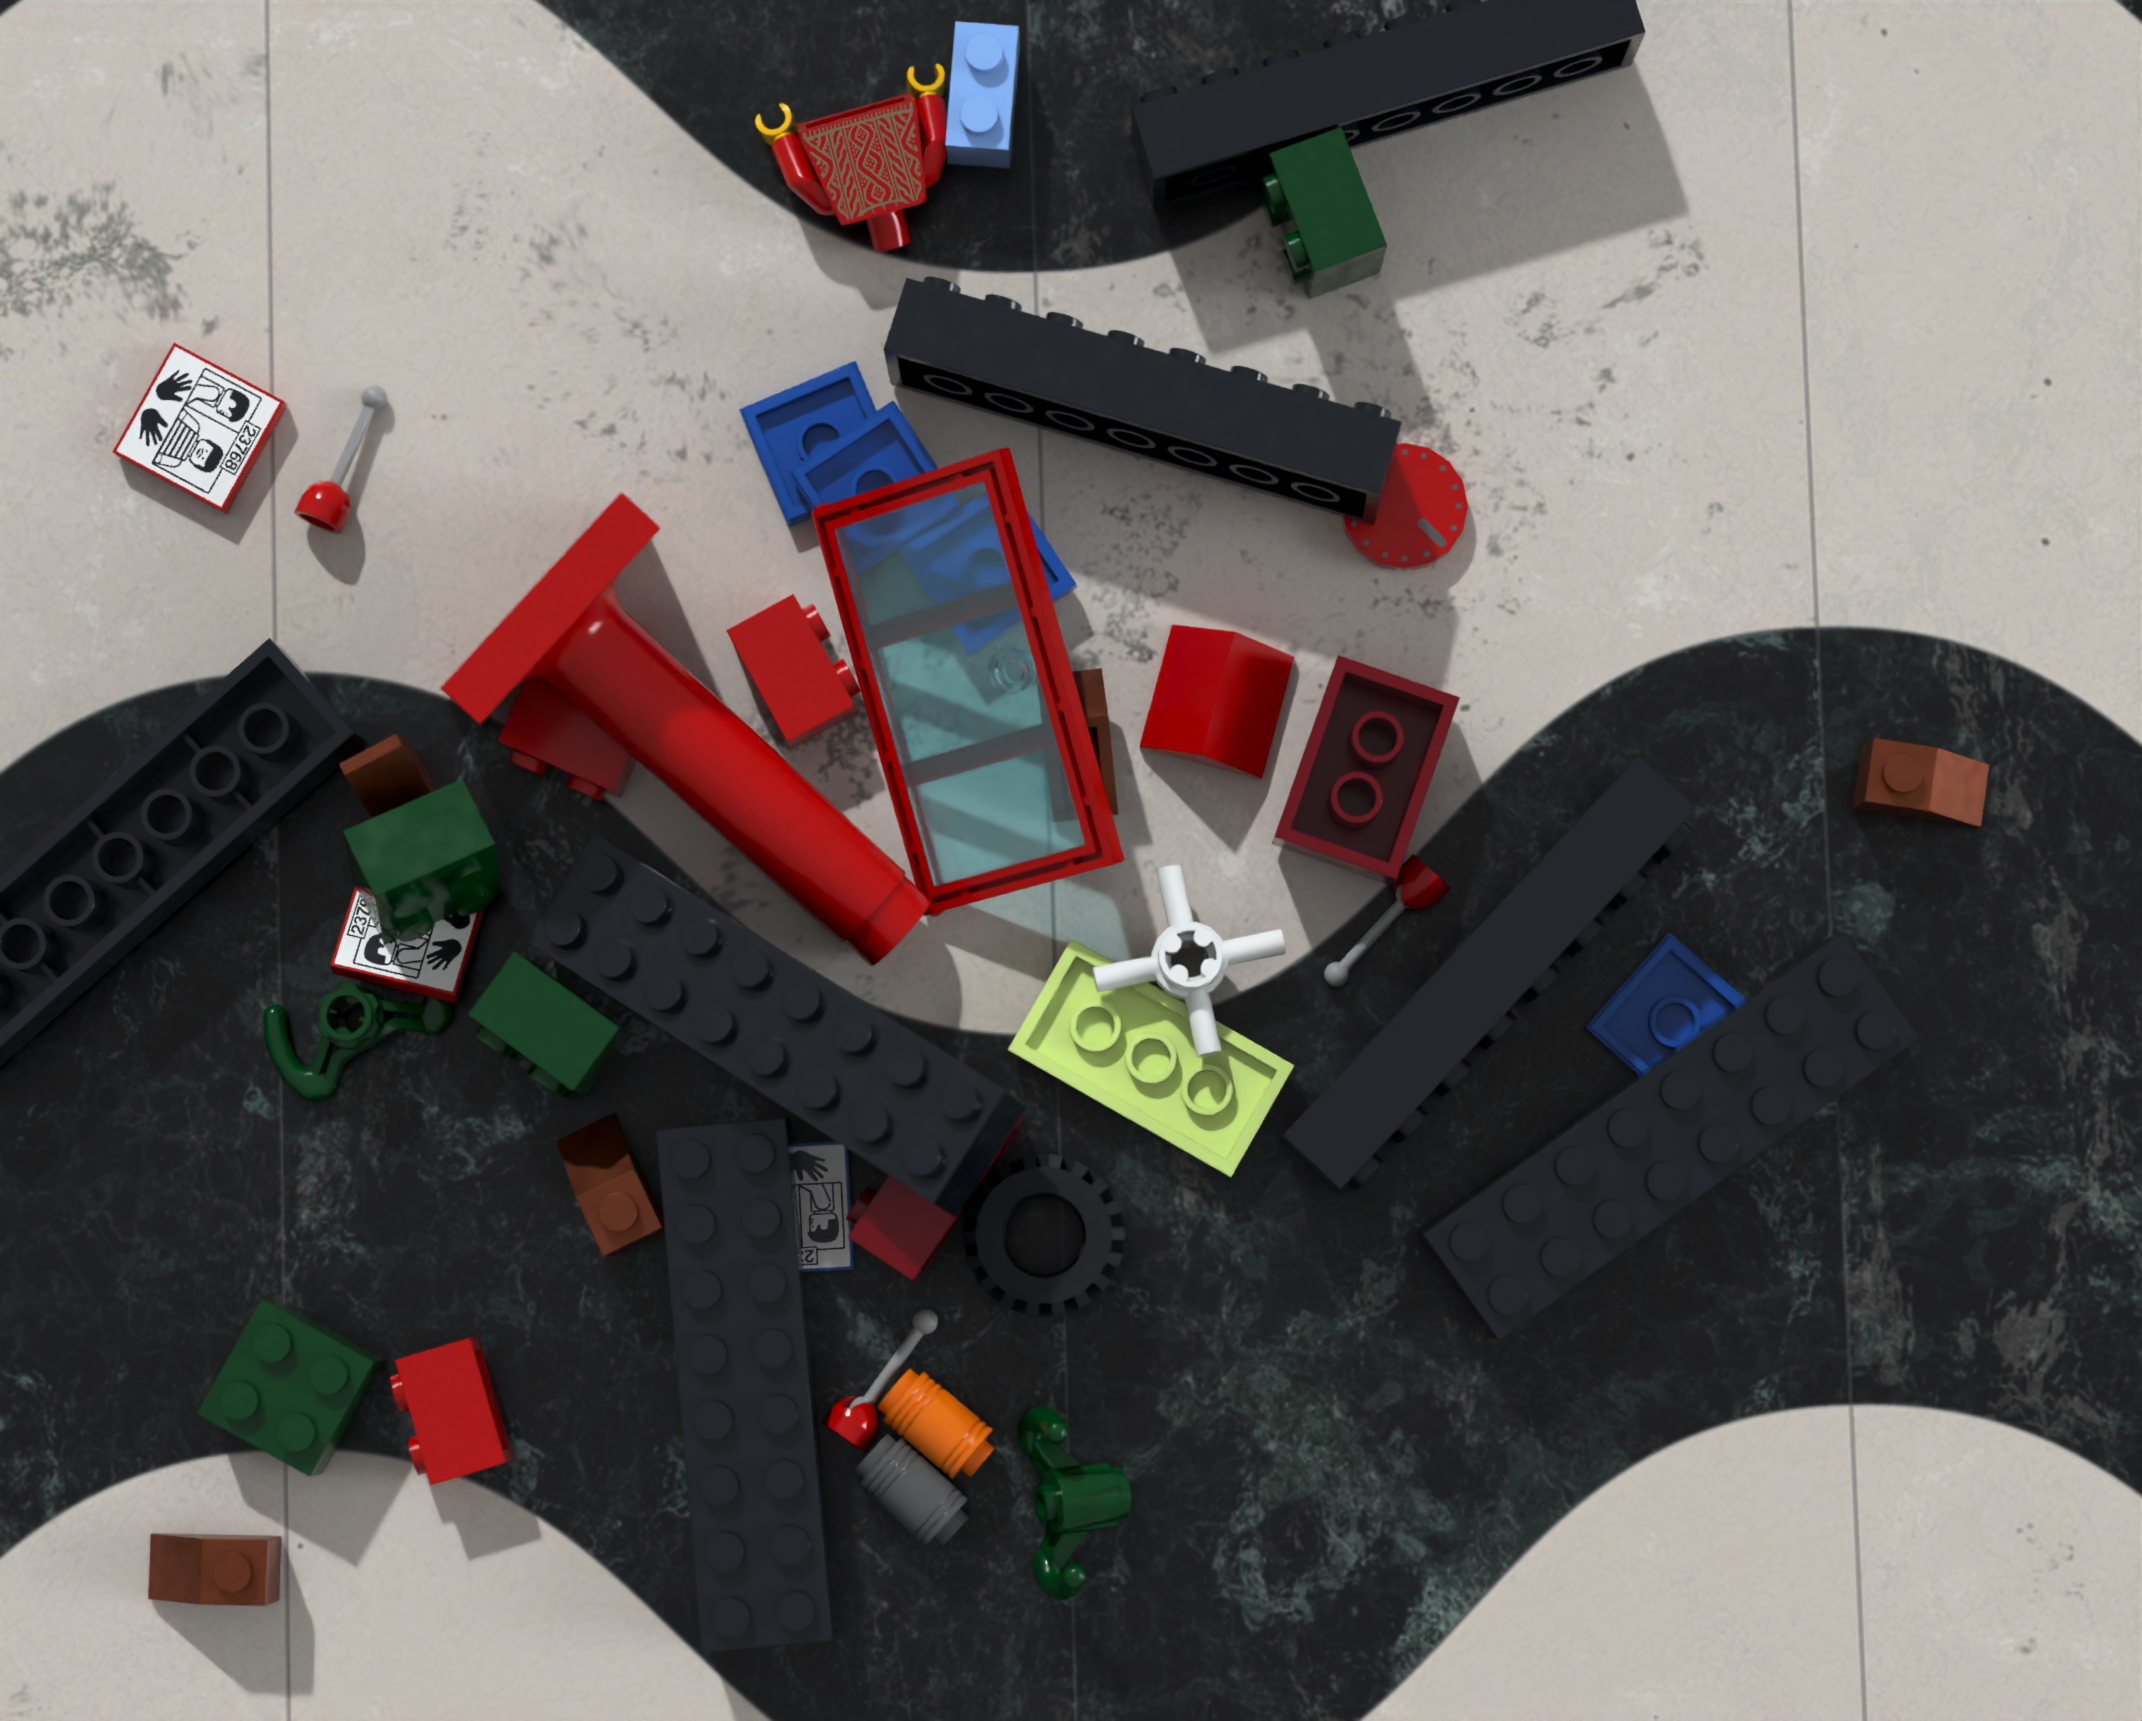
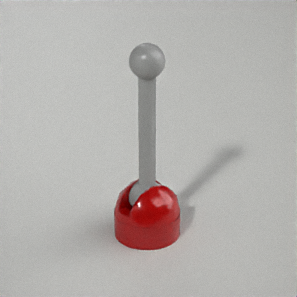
[294,386,387,534]
[1324,854,1450,987]
[822,1309,938,1452]

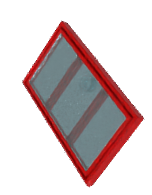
[810,448,1125,917]

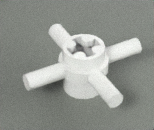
[1092,864,1286,1057]

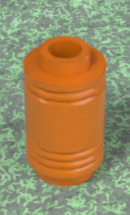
[877,1368,995,1479]

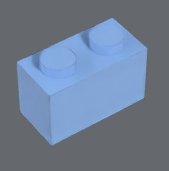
[945,21,1020,168]

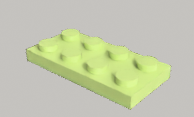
[1008,939,1295,1178]

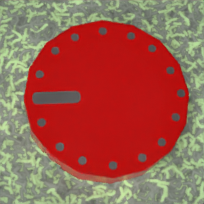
[1342,443,1468,570]

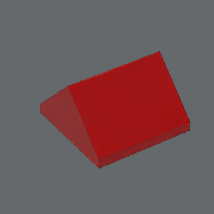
[1139,624,1295,780]

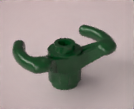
[263,983,454,1101]
[1018,1406,1131,1601]

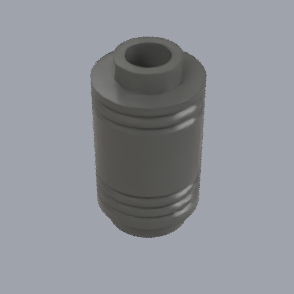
[853,1434,969,1547]

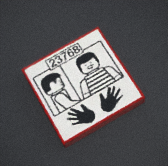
[113,343,288,515]
[330,887,485,1003]

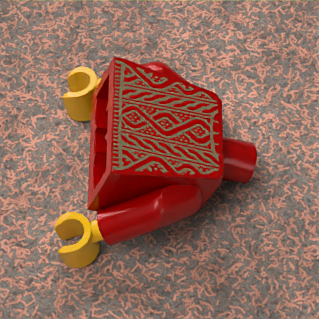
[755,64,947,252]

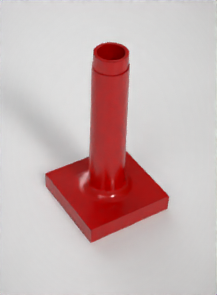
[441,492,931,966]

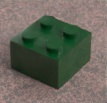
[1259,127,1387,299]
[343,779,502,945]
[468,951,632,1098]
[197,1299,386,1477]

